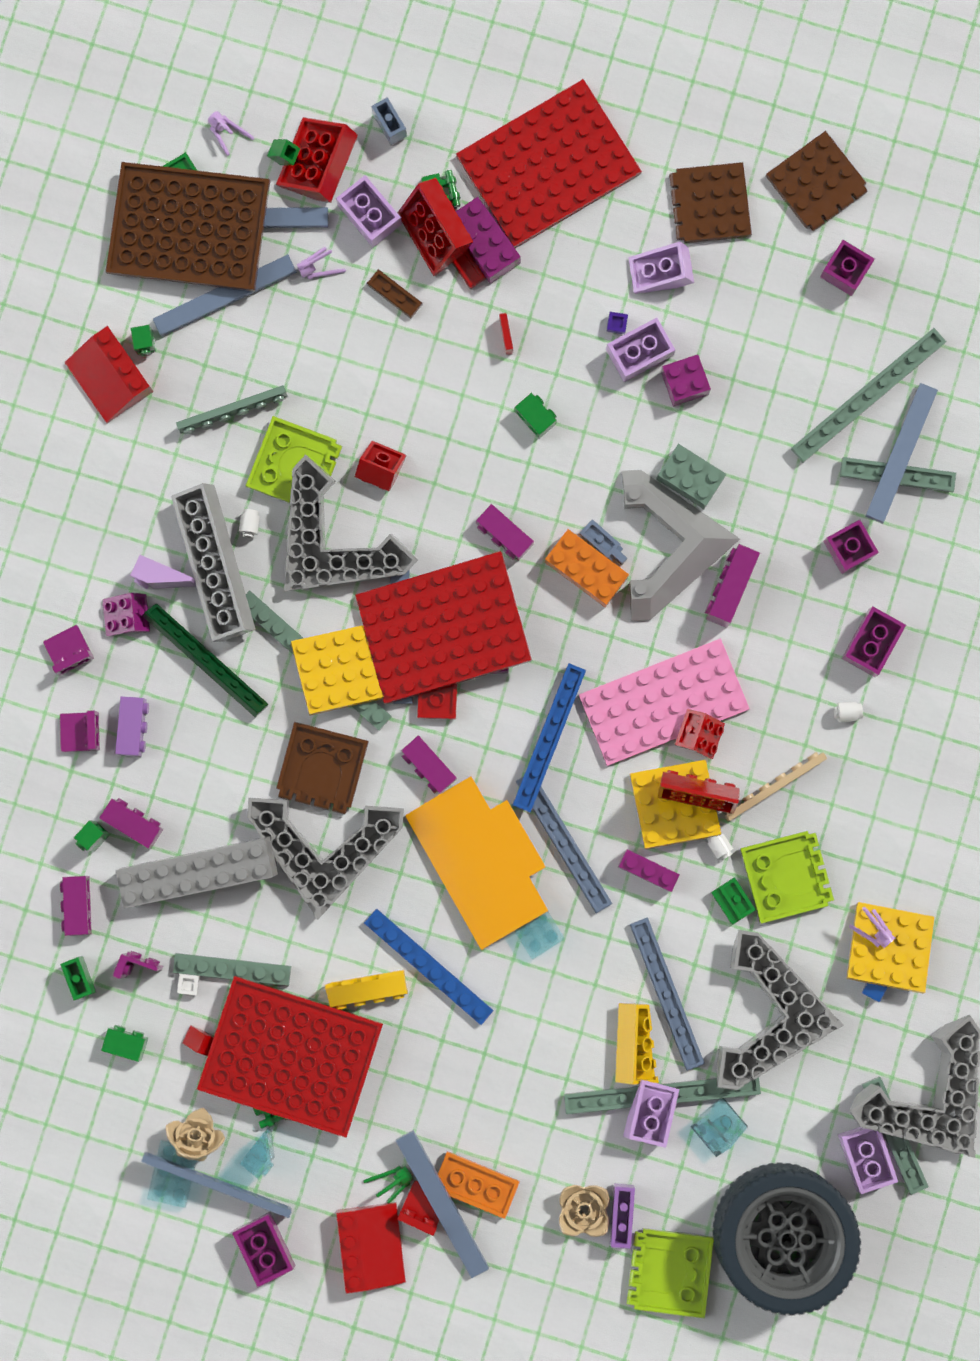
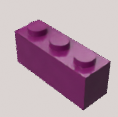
[476,504,534,561]
[401,735,457,794]
[99,798,163,849]
[618,849,680,892]
[60,876,92,936]

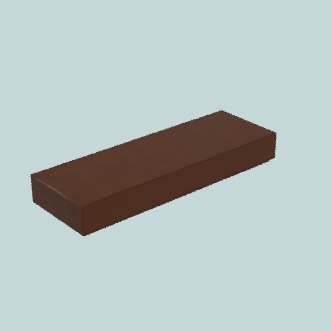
[367,269,423,319]

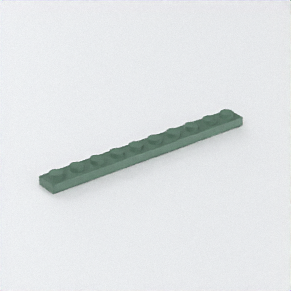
[791,328,947,463]
[246,590,392,731]
[564,1077,761,1114]

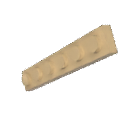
[724,752,827,821]

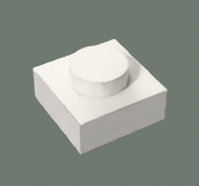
[177,974,200,996]

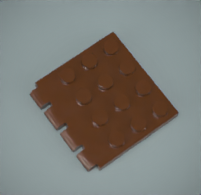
[766,131,868,231]
[669,162,752,243]
[276,722,369,814]

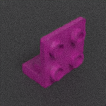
[103,593,150,637]
[43,625,94,675]
[60,710,100,752]
[113,951,163,979]

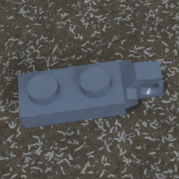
[579,519,627,565]

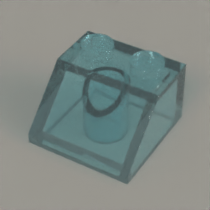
[691,1098,748,1157]
[240,1128,275,1178]

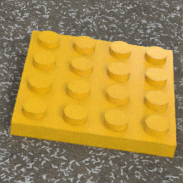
[291,625,384,716]
[630,760,721,849]
[846,902,934,994]

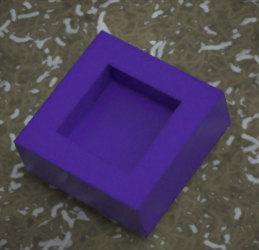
[606,312,628,334]

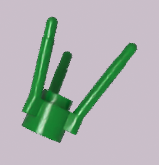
[363,1165,413,1203]

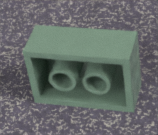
[656,443,726,510]

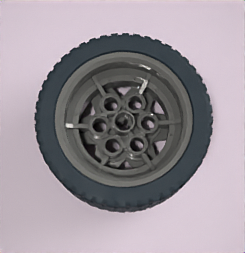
[713,1162,861,1316]

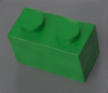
[514,392,557,439]
[73,820,111,852]
[60,956,96,1001]
[101,1025,148,1062]

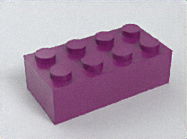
[456,197,521,284]
[704,544,760,628]

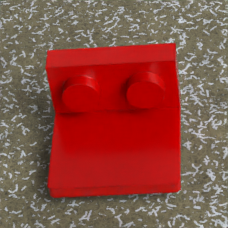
[675,708,725,759]
[397,1180,440,1236]

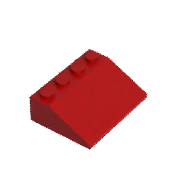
[276,117,358,203]
[397,178,473,276]
[64,325,153,423]
[657,770,740,814]
[336,1202,406,1294]

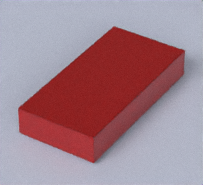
[452,251,486,289]
[499,313,513,355]

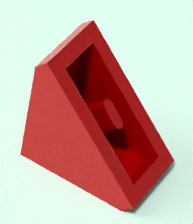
[182,1025,214,1056]

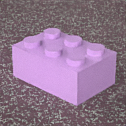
[336,175,402,247]
[606,318,675,382]
[838,1127,898,1194]

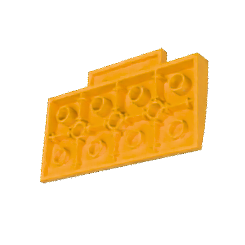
[405,776,549,950]

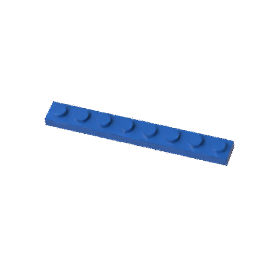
[512,663,586,813]
[364,908,494,1025]

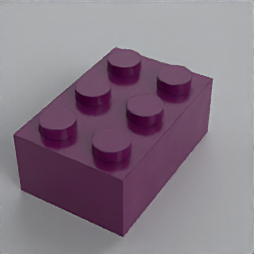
[841,606,906,677]
[232,1212,296,1287]

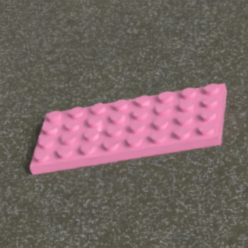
[579,638,750,766]

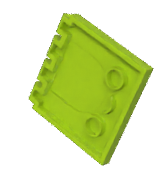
[246,416,342,503]
[740,831,834,924]
[626,1228,714,1318]

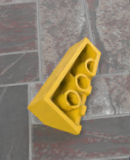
[325,970,408,1009]
[615,1003,659,1084]

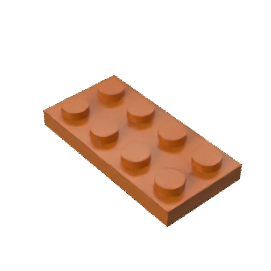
[438,1151,520,1219]

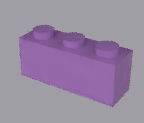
[115,696,149,757]
[610,1183,635,1249]

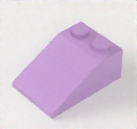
[628,242,694,294]
[130,555,197,589]
[623,1080,679,1148]

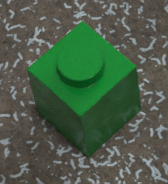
[267,139,300,165]
[131,325,156,356]

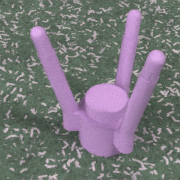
[208,111,254,156]
[297,247,346,280]
[849,907,895,948]

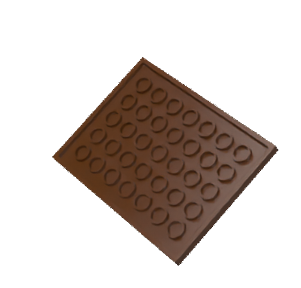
[106,162,270,291]

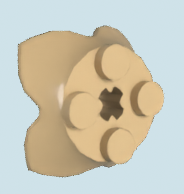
[166,1108,225,1161]
[559,1185,610,1237]

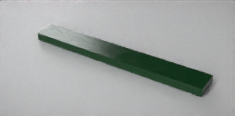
[143,603,269,718]

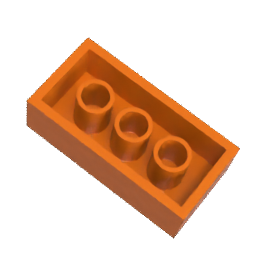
[544,529,629,608]

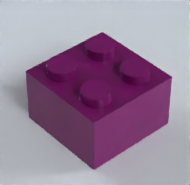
[820,240,875,296]
[661,354,711,407]
[823,520,879,574]

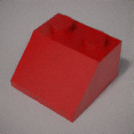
[354,441,406,491]

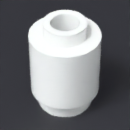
[239,509,260,538]
[834,702,863,722]
[706,833,733,860]

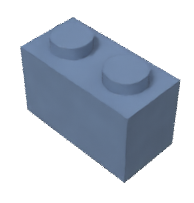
[371,97,407,145]

